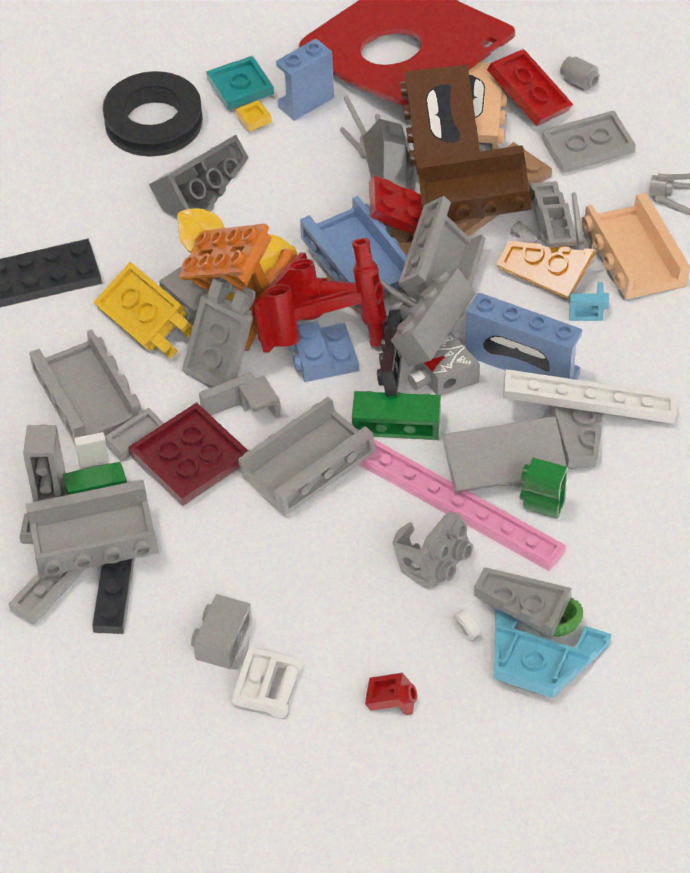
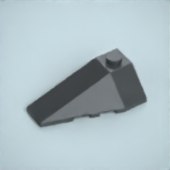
[363,119,413,227]
[149,135,249,217]

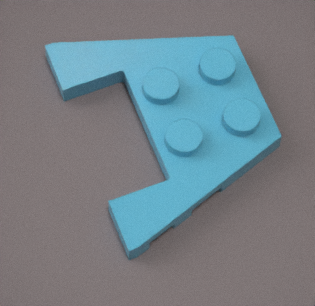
[493,608,612,698]

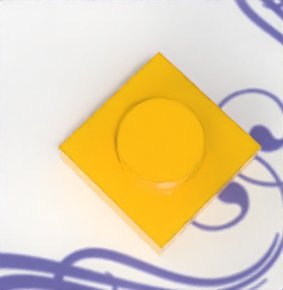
[236,100,272,132]

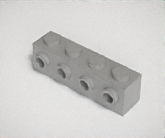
[391,267,476,367]

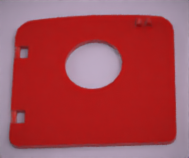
[299,0,516,106]

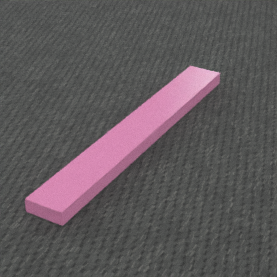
[358,439,566,571]

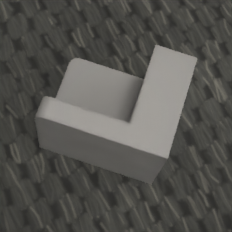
[238,375,280,418]

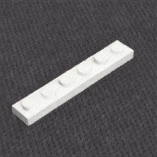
[503,369,677,424]

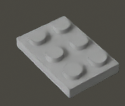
[542,110,636,173]

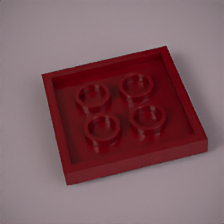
[128,402,249,506]

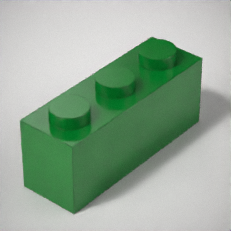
[352,391,441,440]

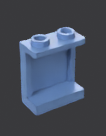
[276,39,334,121]

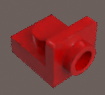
[365,672,418,715]

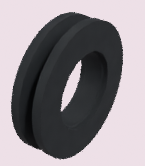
[103,71,203,157]

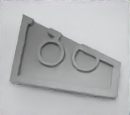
[549,405,603,468]
[474,567,572,638]

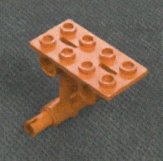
[179,223,297,351]

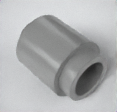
[560,56,600,90]

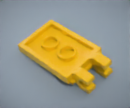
[93,262,193,359]

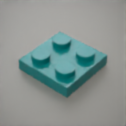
[206,55,274,110]

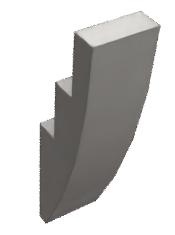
[530,181,577,247]

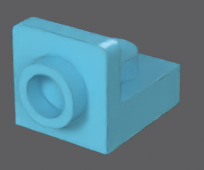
[569,282,609,321]

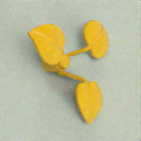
[177,208,297,301]

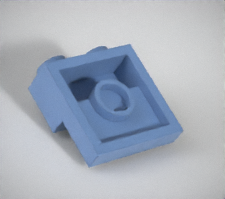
[288,321,359,382]

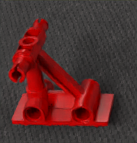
[253,238,387,353]

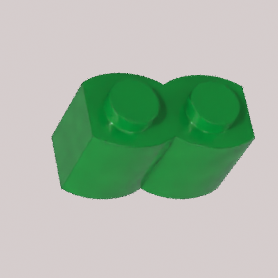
[519,457,568,519]

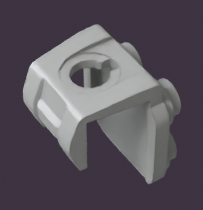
[392,512,473,589]

